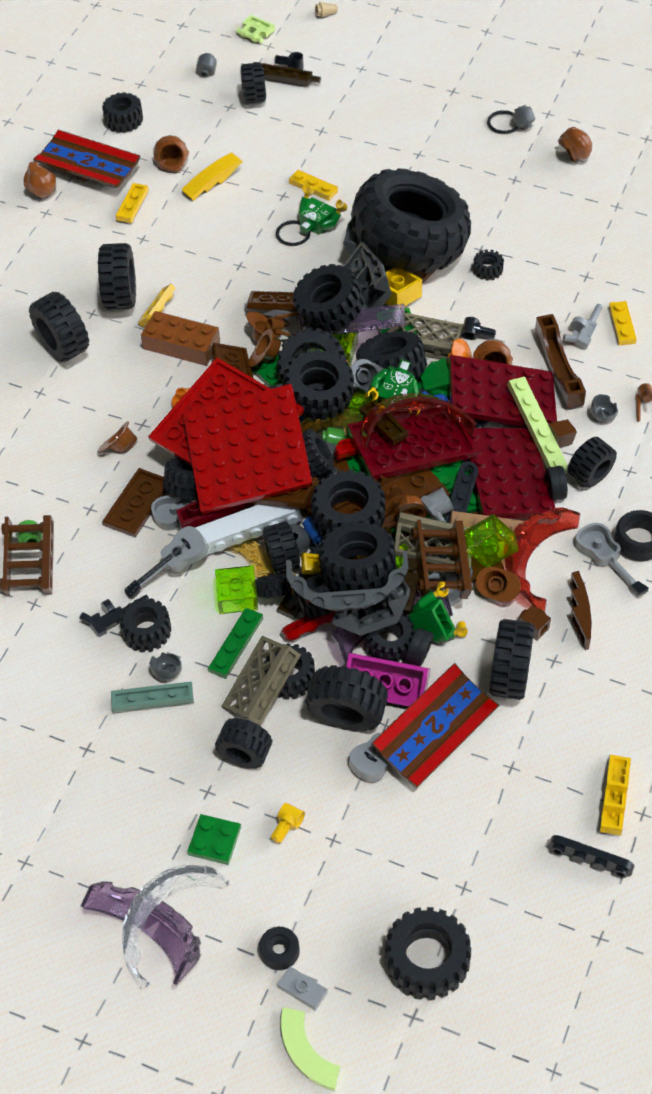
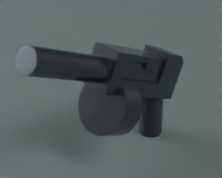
[79,594,150,637]

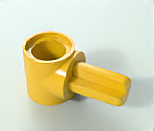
[271,802,305,843]

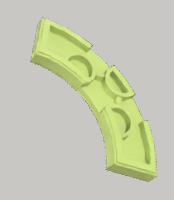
[281,1007,340,1091]

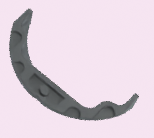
[286,551,408,611]

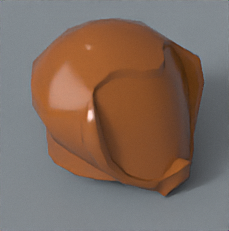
[557,127,592,162]
[153,135,189,172]
[23,162,56,198]
[473,339,513,365]

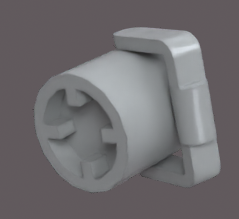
[421,488,454,523]

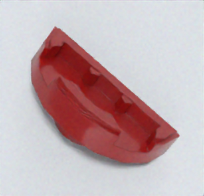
[335,438,359,460]

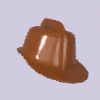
[246,312,281,342]
[248,329,281,367]
[97,421,137,453]
[394,494,427,519]
[476,567,521,602]

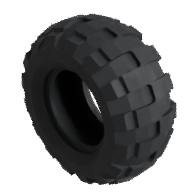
[351,168,471,273]

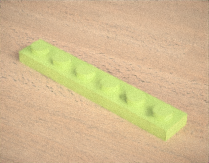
[507,377,568,474]

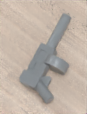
[563,304,602,350]

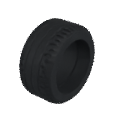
[614,510,652,561]

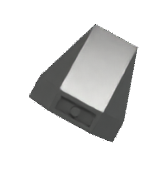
[332,568,410,636]

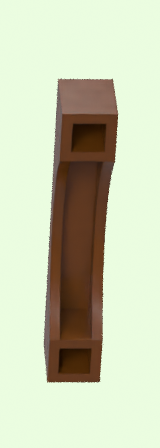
[535,314,586,409]

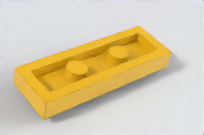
[289,170,338,201]
[115,183,149,223]
[137,284,176,327]
[609,301,637,345]

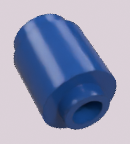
[302,516,324,544]

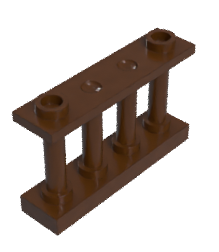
[0,515,54,596]
[411,520,473,599]

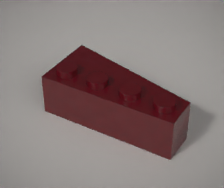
[176,500,254,529]

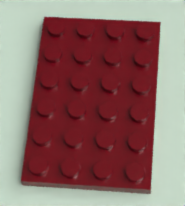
[448,354,557,427]
[347,402,478,480]
[466,428,557,518]

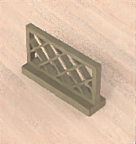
[388,311,463,361]
[395,512,475,568]
[222,636,301,726]

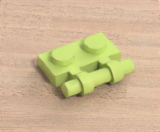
[236,15,275,43]

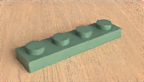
[111,681,194,712]

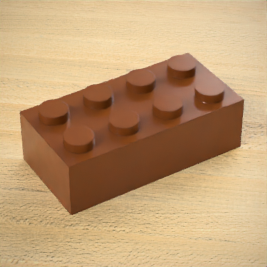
[141,311,220,366]

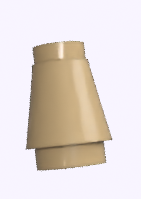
[315,2,338,17]

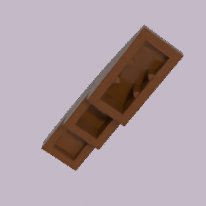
[570,571,592,650]

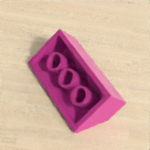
[346,653,431,706]

